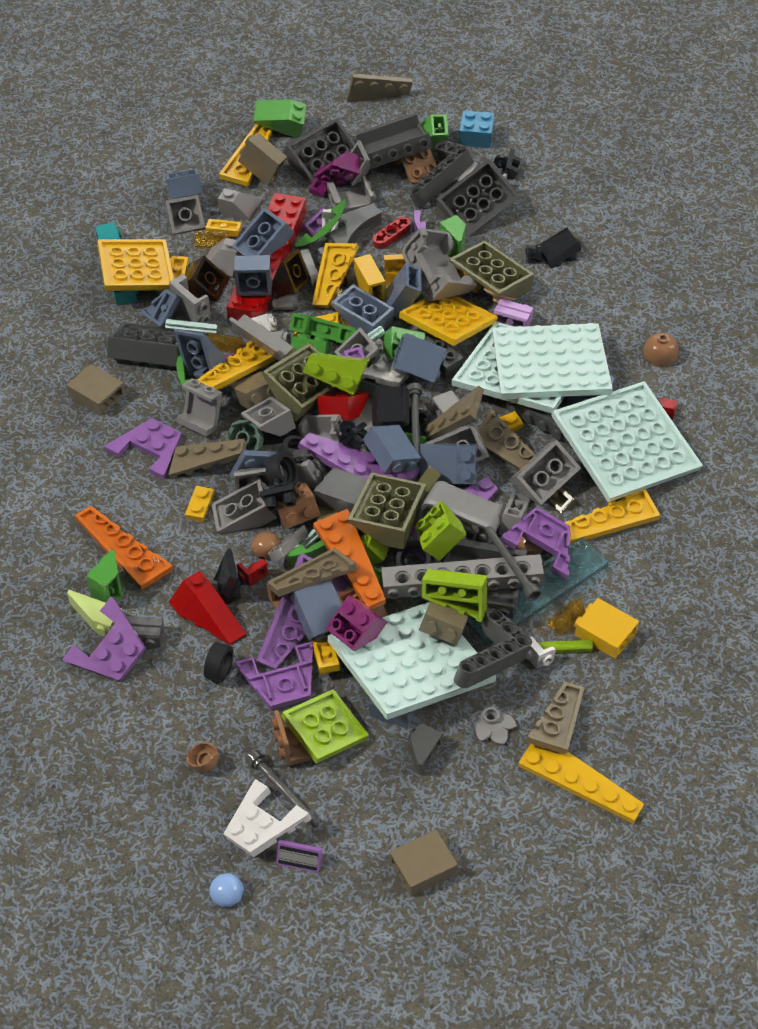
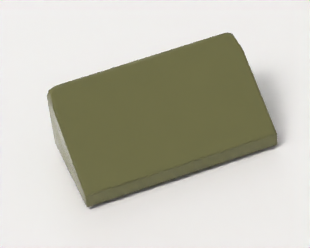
[418,466,441,495]
[547,487,578,513]

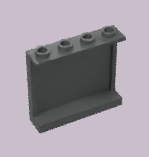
[355,112,433,169]
[445,539,527,619]

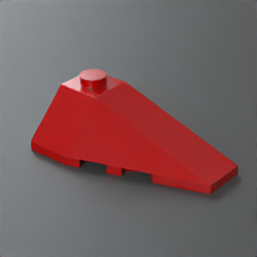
[169,571,246,645]

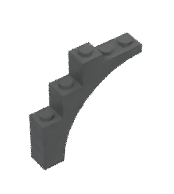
[316,203,382,289]

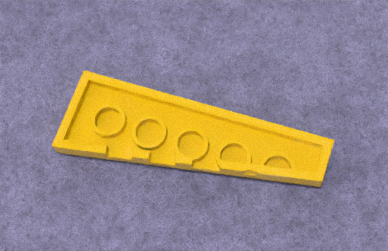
[219,124,274,187]
[197,341,277,390]
[565,489,660,545]
[518,744,644,824]

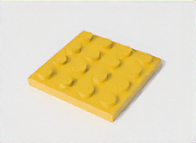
[97,239,173,291]
[399,296,498,346]

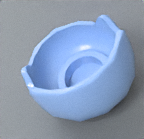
[209,873,244,908]

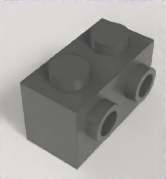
[432,339,463,379]

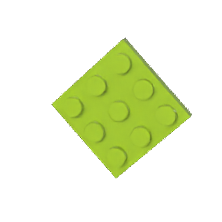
[281,689,369,764]

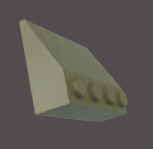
[449,240,534,297]
[262,343,341,422]
[348,472,426,549]

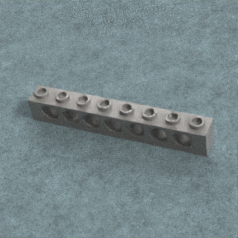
[381,554,544,599]

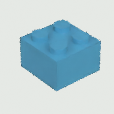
[459,110,495,148]

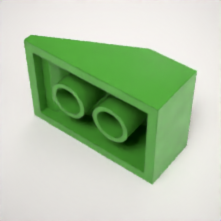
[253,99,306,138]

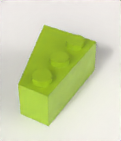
[303,353,370,395]
[422,569,487,623]

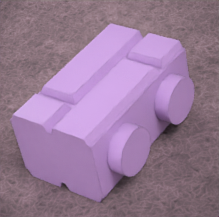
[494,298,534,327]

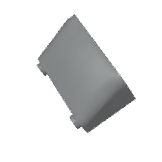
[402,228,477,301]
[280,414,351,489]
[417,481,504,544]

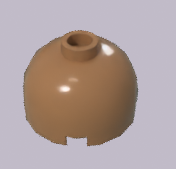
[643,333,679,367]

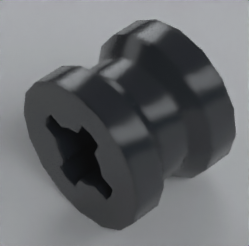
[525,244,542,262]

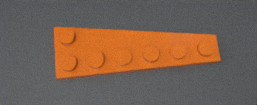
[75,506,173,590]
[313,509,386,610]

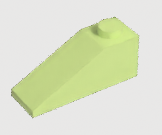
[67,590,122,636]

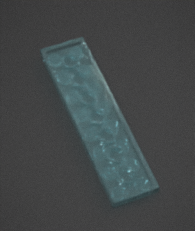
[466,538,608,646]

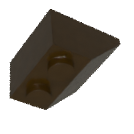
[272,248,310,297]
[185,256,229,302]

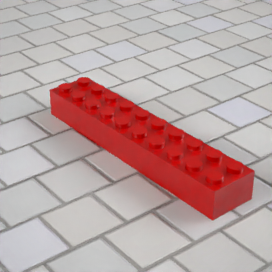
[226,193,307,321]

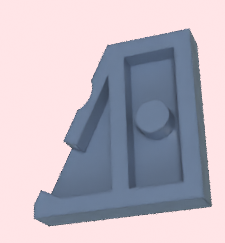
[141,289,181,328]
[230,450,277,480]

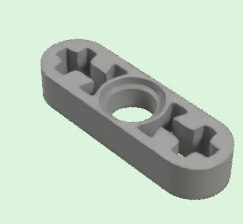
[300,249,318,288]
[267,525,309,562]

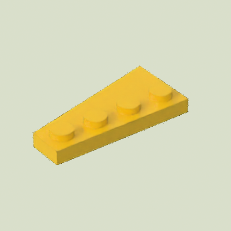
[312,243,359,308]

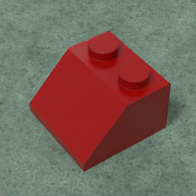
[317,391,369,421]

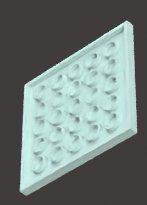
[452,322,565,413]
[492,323,613,399]
[551,381,703,502]
[327,602,496,720]

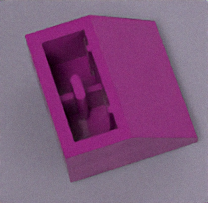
[314,151,360,186]
[325,595,387,651]

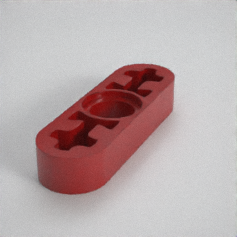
[373,217,411,249]

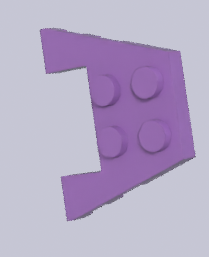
[105,418,182,480]
[500,507,570,579]
[62,597,146,681]
[236,641,313,710]

